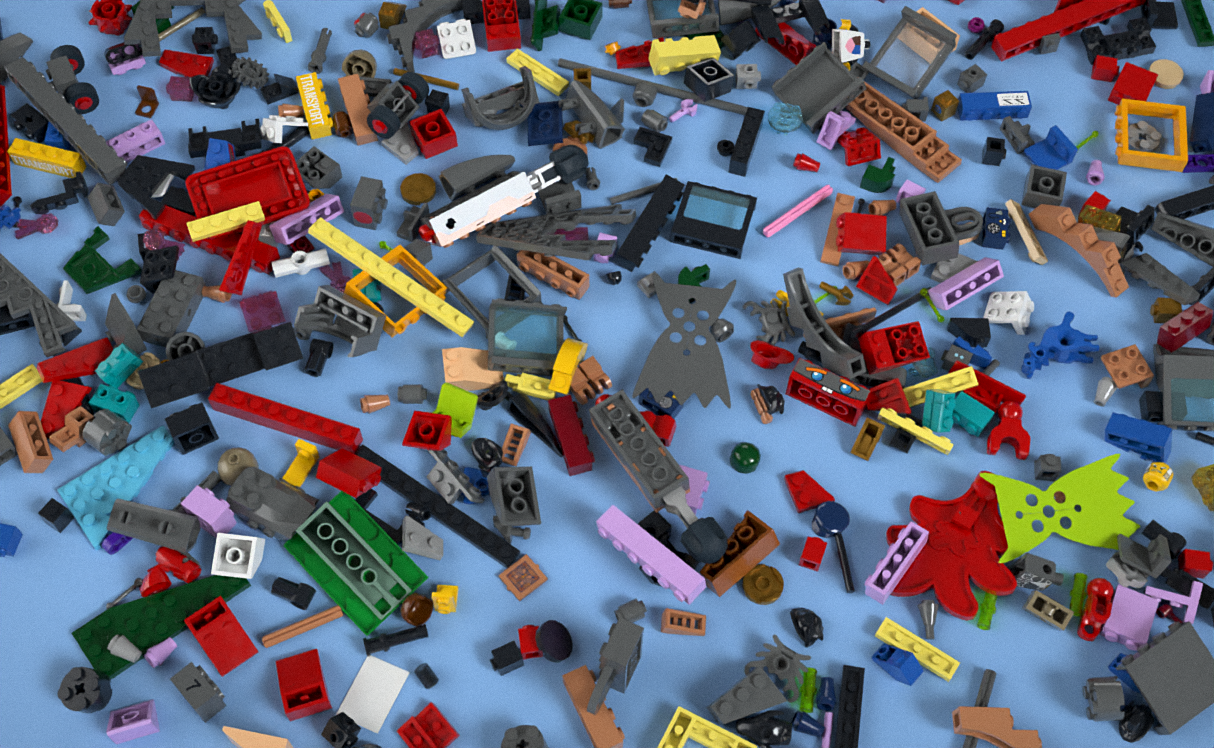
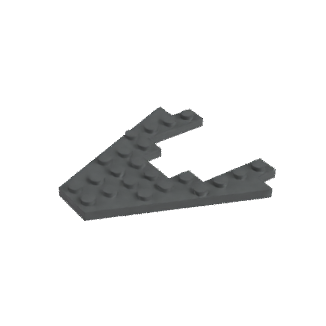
[124,0,262,57]
[476,204,636,260]
[0,253,78,357]

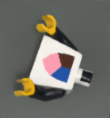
[832,19,871,70]

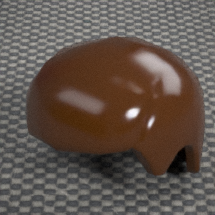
[400,593,433,627]

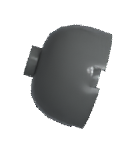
[166,331,205,361]

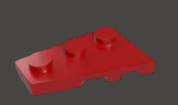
[615,37,664,69]
[159,49,214,81]
[40,380,92,439]

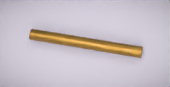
[393,68,459,90]

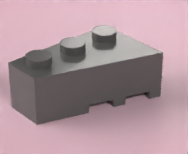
[706,666,787,725]

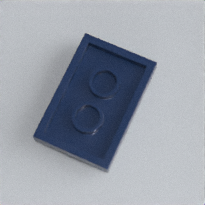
[528,101,563,146]

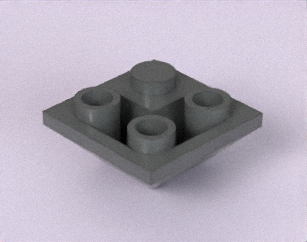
[296,146,342,189]

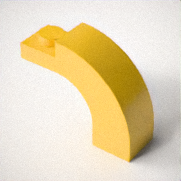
[548,338,588,395]

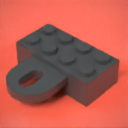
[899,191,983,266]
[587,618,644,715]

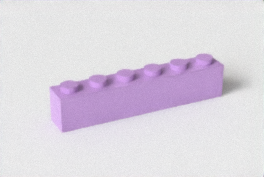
[596,505,706,605]

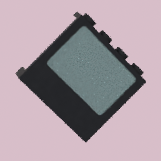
[670,181,757,259]

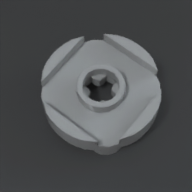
[1128,121,1161,153]
[1106,552,1149,588]

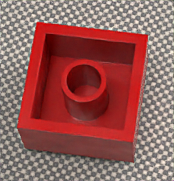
[409,109,458,159]

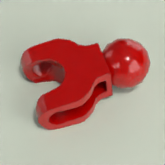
[987,400,1031,460]
[1077,578,1114,641]

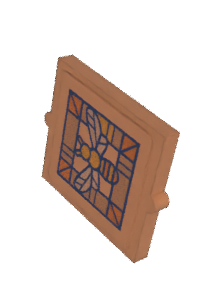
[498,554,548,601]

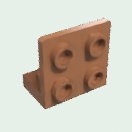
[1101,344,1154,389]

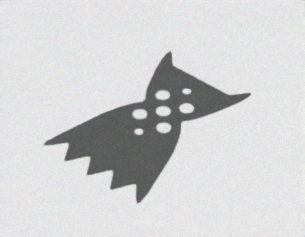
[632,271,736,409]

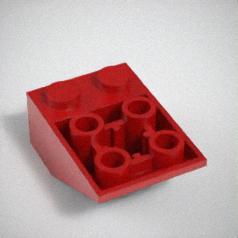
[482,0,521,52]
[858,321,930,375]
[184,596,258,677]
[276,648,332,722]

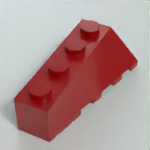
[755,22,816,65]

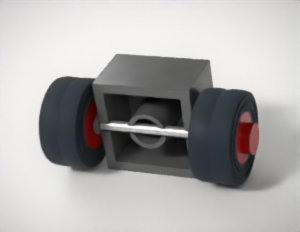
[46,45,99,114]
[367,72,429,139]

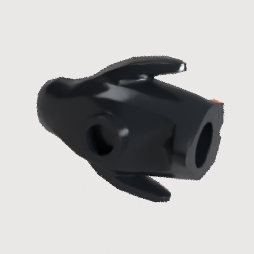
[735,710,792,748]

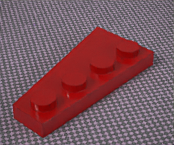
[219,220,262,295]
[37,337,113,383]

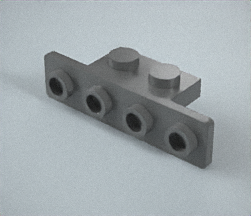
[427,449,485,504]

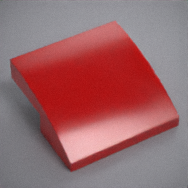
[397,702,460,748]

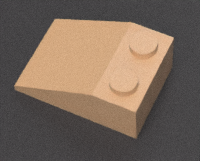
[442,347,504,391]
[222,726,293,748]

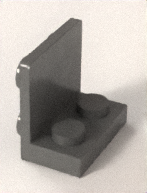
[1117,534,1171,578]

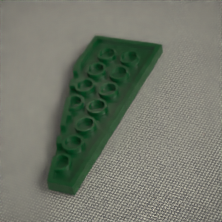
[72,575,251,680]

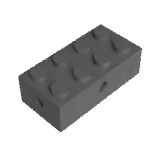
[137,270,206,347]

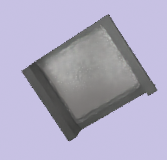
[862,6,957,99]

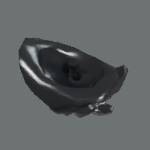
[477,379,508,410]
[757,384,785,415]
[471,438,503,473]
[790,608,824,648]
[1119,700,1154,743]

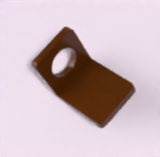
[135,85,159,118]

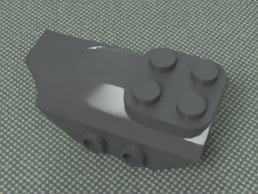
[226,467,319,540]

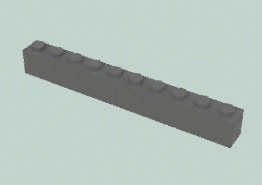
[5,57,127,185]

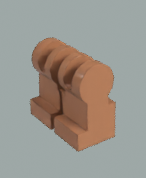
[878,243,921,286]
[569,356,612,405]

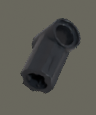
[304,338,334,377]
[1141,520,1187,559]
[271,577,316,610]

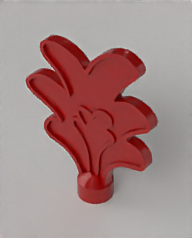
[886,471,1017,621]

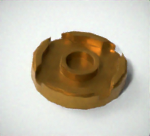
[400,173,436,205]
[742,564,784,605]

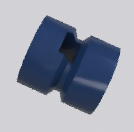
[812,18,837,49]

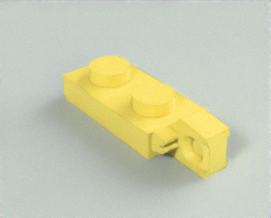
[505,373,557,400]

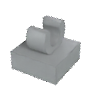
[637,273,656,298]

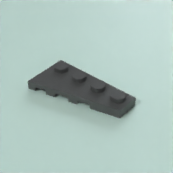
[1119,253,1200,305]

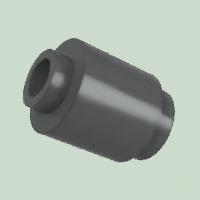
[641,109,668,133]
[397,384,427,404]
[614,598,647,623]

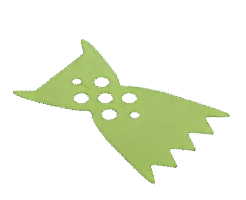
[979,454,1140,563]

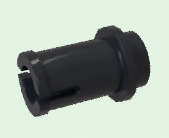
[405,502,431,521]

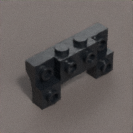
[1080,17,1156,65]
[188,119,262,158]

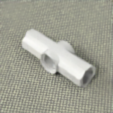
[272,248,330,278]

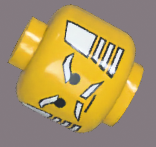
[1143,462,1174,492]

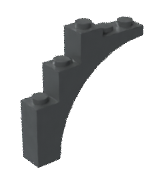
[387,0,463,72]
[783,267,866,379]

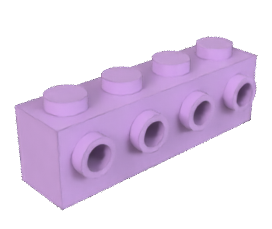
[106,119,165,163]
[269,194,345,245]
[928,257,1004,311]
[864,521,929,605]

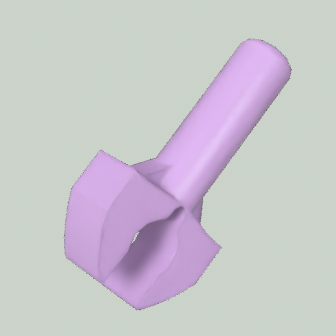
[669,99,697,122]

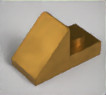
[850,417,885,461]

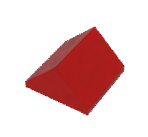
[402,410,452,451]

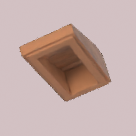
[502,424,531,466]
[661,608,706,636]

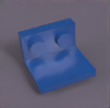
[1024,125,1078,170]

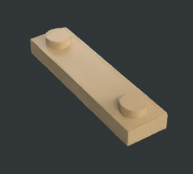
[1005,199,1048,265]

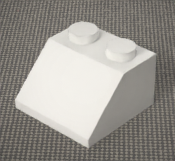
[211,533,265,579]

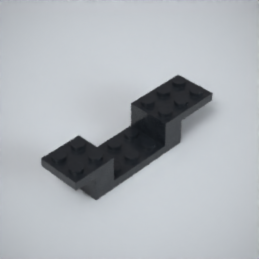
[138,321,303,408]

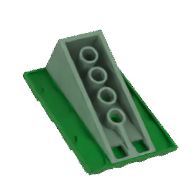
[283,491,429,636]

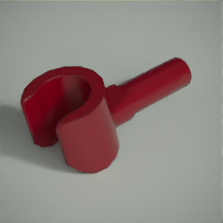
[1156,604,1183,623]

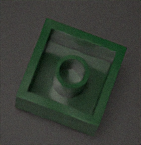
[559,0,603,40]

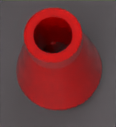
[793,153,820,173]

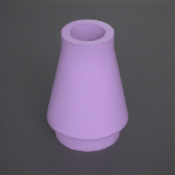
[1086,160,1105,186]
[144,637,177,668]

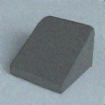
[611,99,624,123]

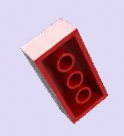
[785,358,871,427]

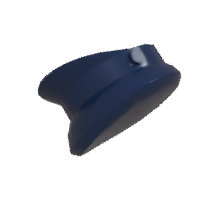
[812,501,850,538]

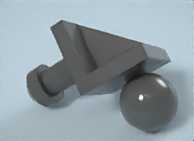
[493,513,531,544]

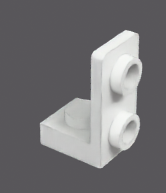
[56,280,87,321]

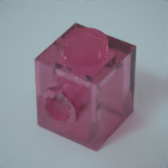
[166,76,194,102]

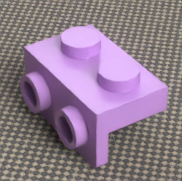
[108,44,146,75]

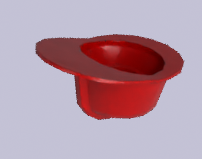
[750,340,794,369]

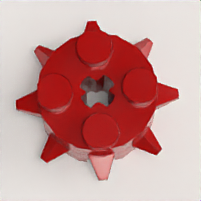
[88,0,133,36]

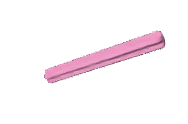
[763,185,833,238]

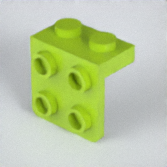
[432,382,478,438]

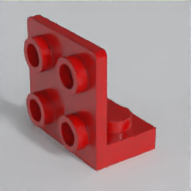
[837,127,881,166]

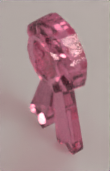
[15,213,59,240]
[143,229,185,261]
[320,261,351,293]

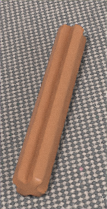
[262,605,343,648]

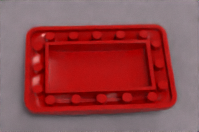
[185,146,310,239]

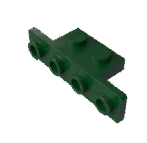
[530,0,561,51]

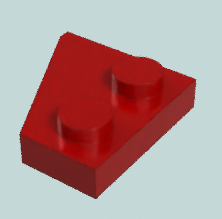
[856,256,898,305]
[866,378,912,414]
[784,470,835,513]

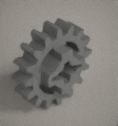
[231,57,269,89]

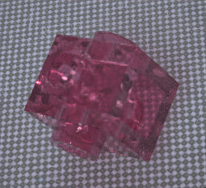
[414,28,439,58]

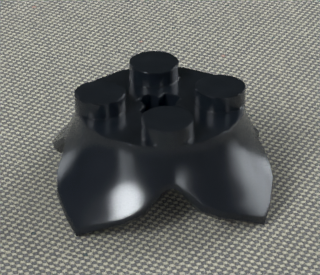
[190,63,240,109]

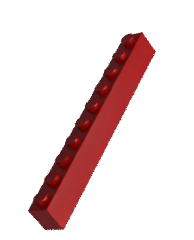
[991,0,1146,62]

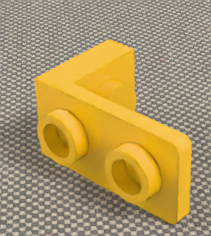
[282,439,320,487]
[431,585,459,614]

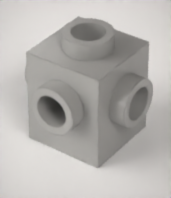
[735,64,761,89]

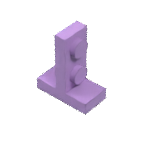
[817,110,856,150]
[1144,581,1203,624]

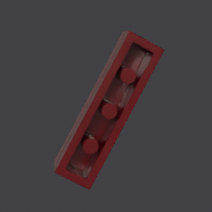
[548,395,595,476]

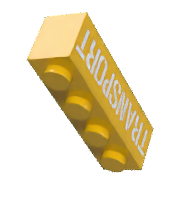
[296,72,334,140]
[7,138,87,178]

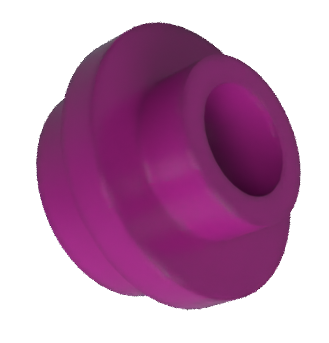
[968,17,985,33]

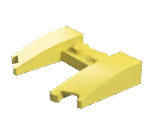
[657,706,757,748]

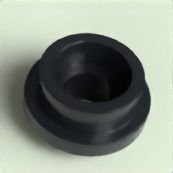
[717,140,735,156]

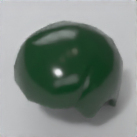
[730,442,761,474]

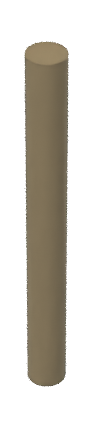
[158,7,206,42]

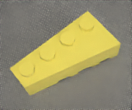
[648,35,721,76]

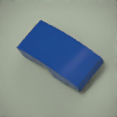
[953,336,993,369]

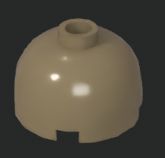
[342,49,377,78]
[217,447,259,486]

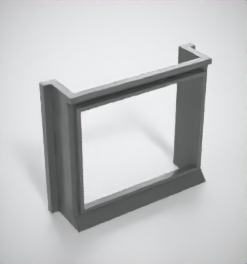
[442,246,544,339]

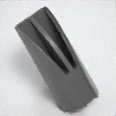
[718,0,781,25]
[559,80,625,149]
[438,155,515,201]
[107,498,200,553]

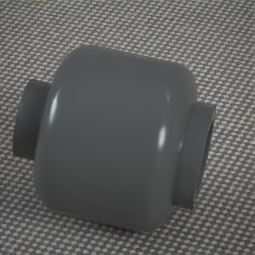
[354,13,379,38]
[633,81,657,107]

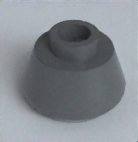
[710,318,734,343]

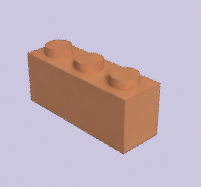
[8,411,53,473]

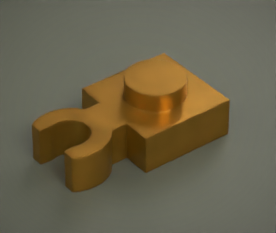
[563,120,595,144]

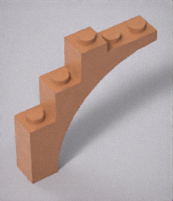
[1029,204,1129,298]
[952,706,1042,748]

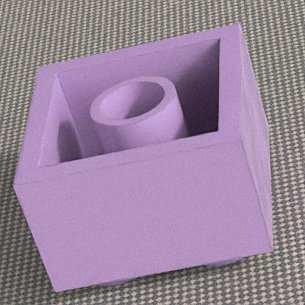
[181,485,237,539]

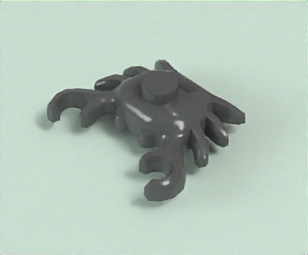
[743,300,795,346]
[744,634,811,703]

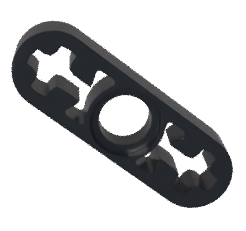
[104,42,143,64]

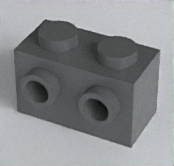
[87,183,125,226]

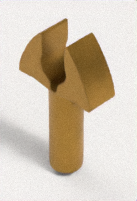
[819,281,854,306]

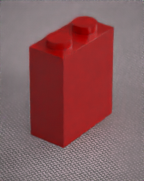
[1108,62,1159,105]
[836,212,887,256]
[316,448,382,498]

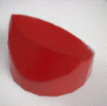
[140,566,172,597]

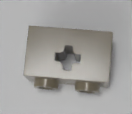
[1022,590,1074,631]

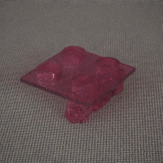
[239,290,286,332]

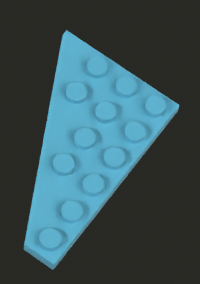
[57,425,175,550]

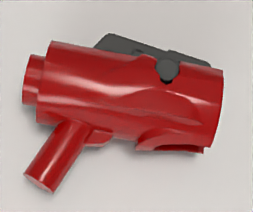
[147,546,201,583]

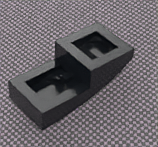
[890,414,922,454]

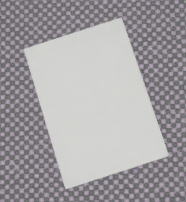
[336,655,410,734]

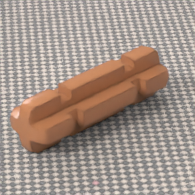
[750,388,773,424]

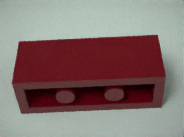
[1157,302,1214,353]

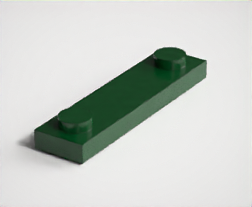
[1181,0,1214,47]

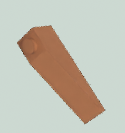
[820,193,855,266]

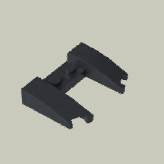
[751,0,830,44]

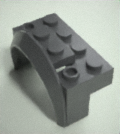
[461,66,540,130]
[294,285,386,357]

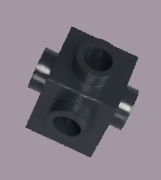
[192,27,218,54]
[321,712,361,748]

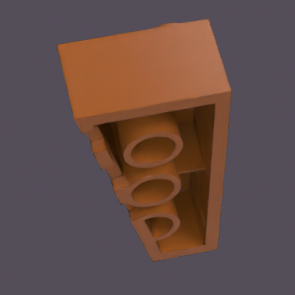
[700,510,780,597]

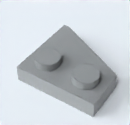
[381,123,419,165]
[930,253,978,283]
[402,516,443,560]

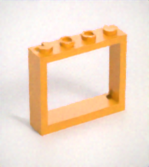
[1115,99,1188,172]
[344,245,447,338]

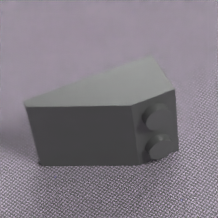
[105,293,147,354]
[487,466,541,526]

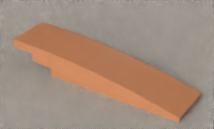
[845,77,962,183]

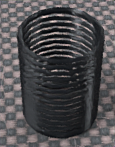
[414,663,439,689]

